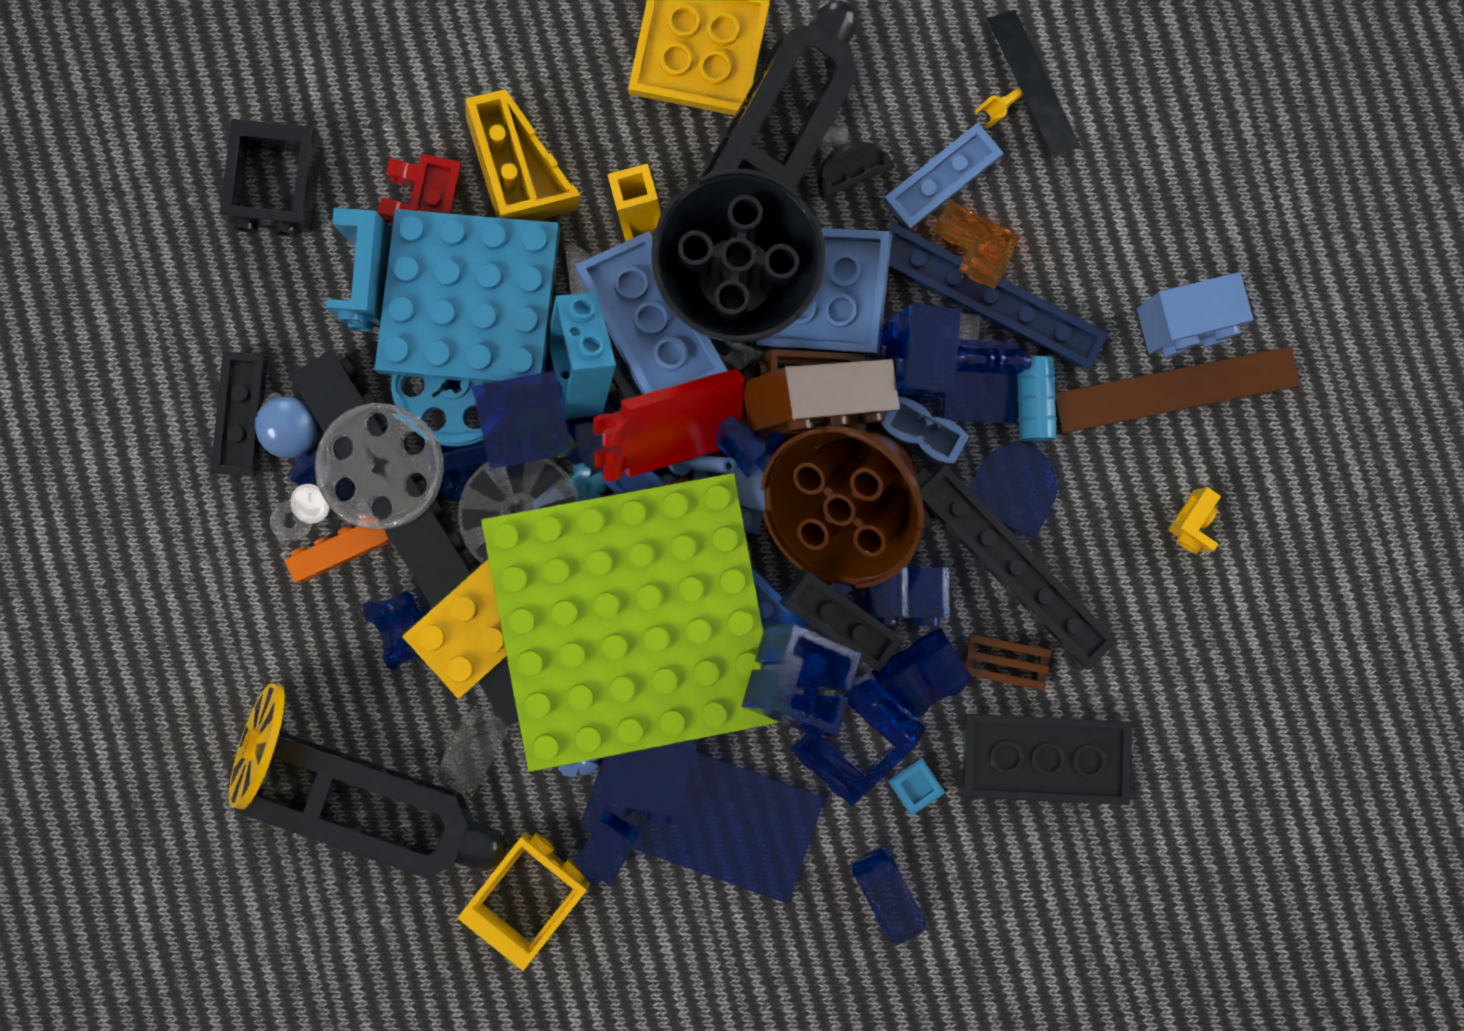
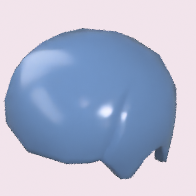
[255,396,322,458]

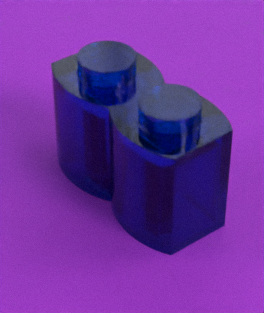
[864,568,950,626]
[871,628,973,721]

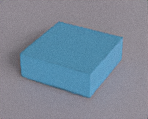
[887,757,945,816]

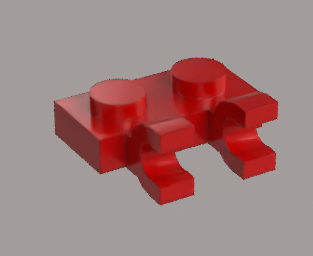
[378,154,462,223]

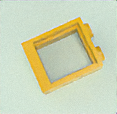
[457,832,590,971]

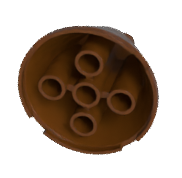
[761,426,924,588]

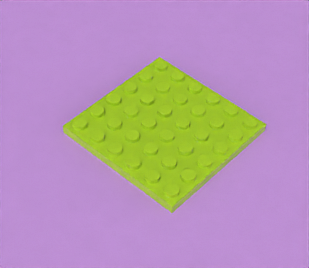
[481,473,780,772]

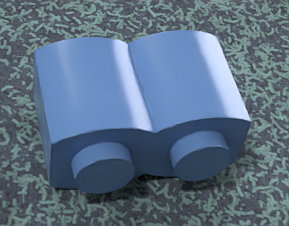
[877,397,969,468]

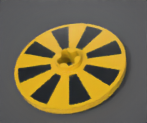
[229,683,285,810]

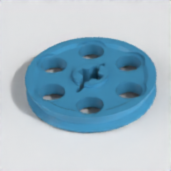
[391,375,518,447]

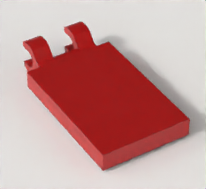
[593,369,744,481]

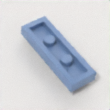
[883,123,1003,231]

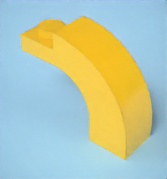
[607,163,661,241]

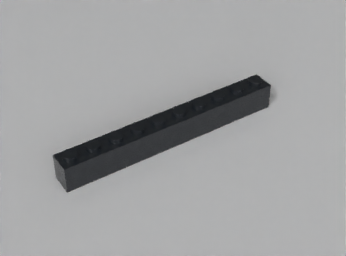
[289,349,519,727]

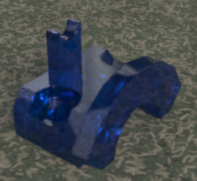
[363,591,427,670]

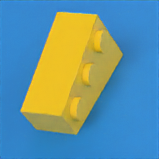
[465,89,581,221]

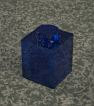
[574,811,640,885]

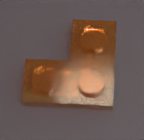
[932,200,1020,289]

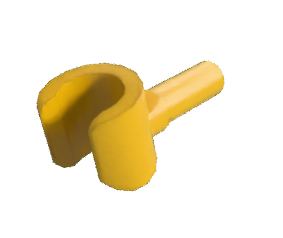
[975,87,1024,128]

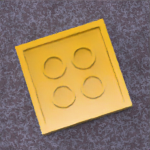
[628,0,770,116]

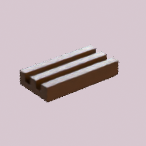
[962,634,1052,691]

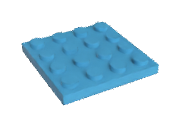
[374,209,561,388]

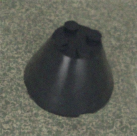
[651,169,826,342]

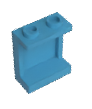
[326,208,392,332]

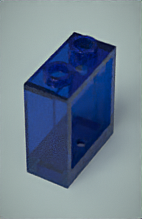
[790,671,926,806]

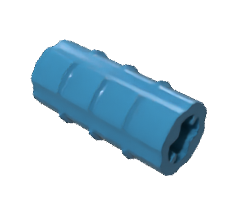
[1016,356,1058,442]

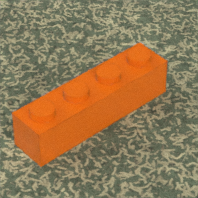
[284,515,392,584]

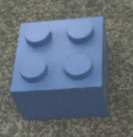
[1137,272,1253,358]

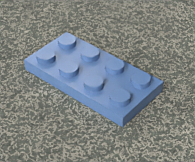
[575,231,727,395]

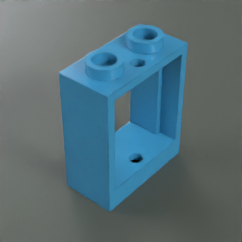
[547,291,616,420]

